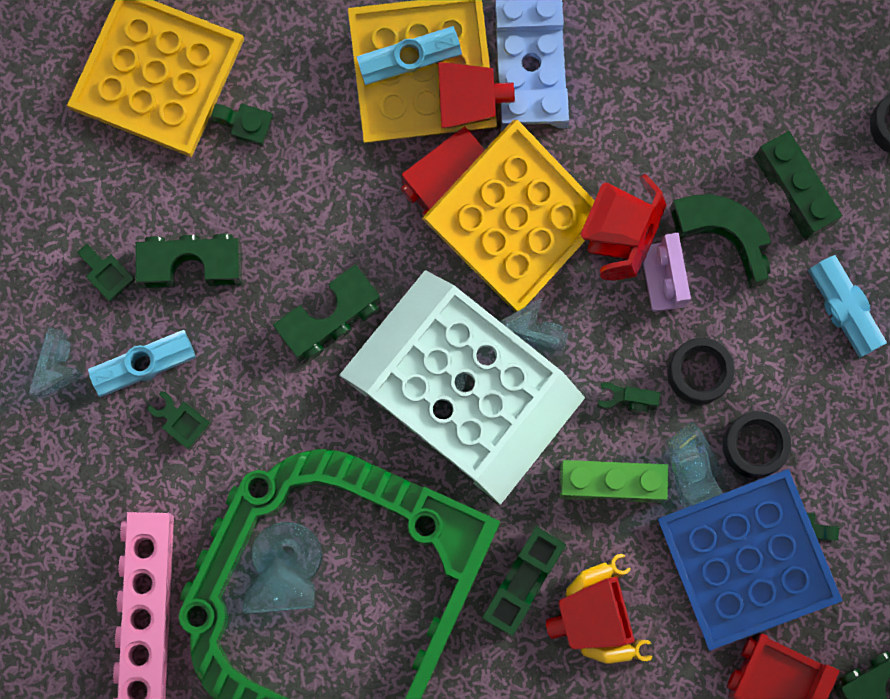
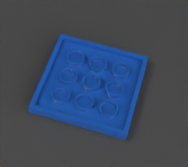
[658,469,842,651]

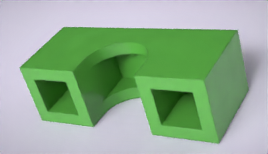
[559,460,668,503]

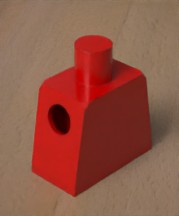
[438,62,515,130]

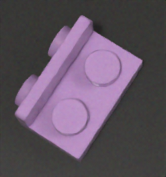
[643,233,691,312]

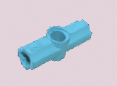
[356,26,462,85]
[808,255,887,358]
[88,330,196,398]

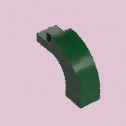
[669,194,771,288]

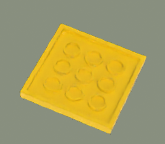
[67,0,244,158]
[348,0,497,143]
[422,120,595,313]

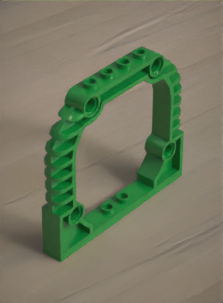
[179,449,501,699]

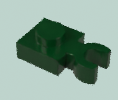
[147,391,212,451]

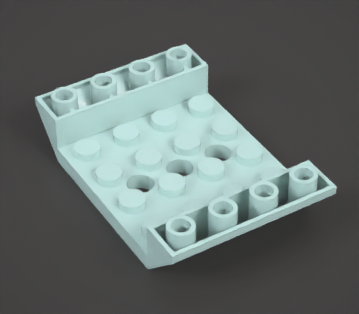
[339,270,585,505]

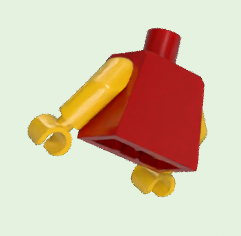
[546,554,652,664]

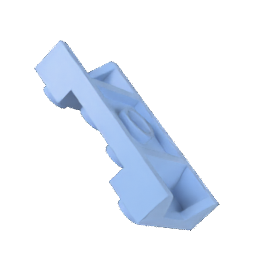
[495,0,569,131]

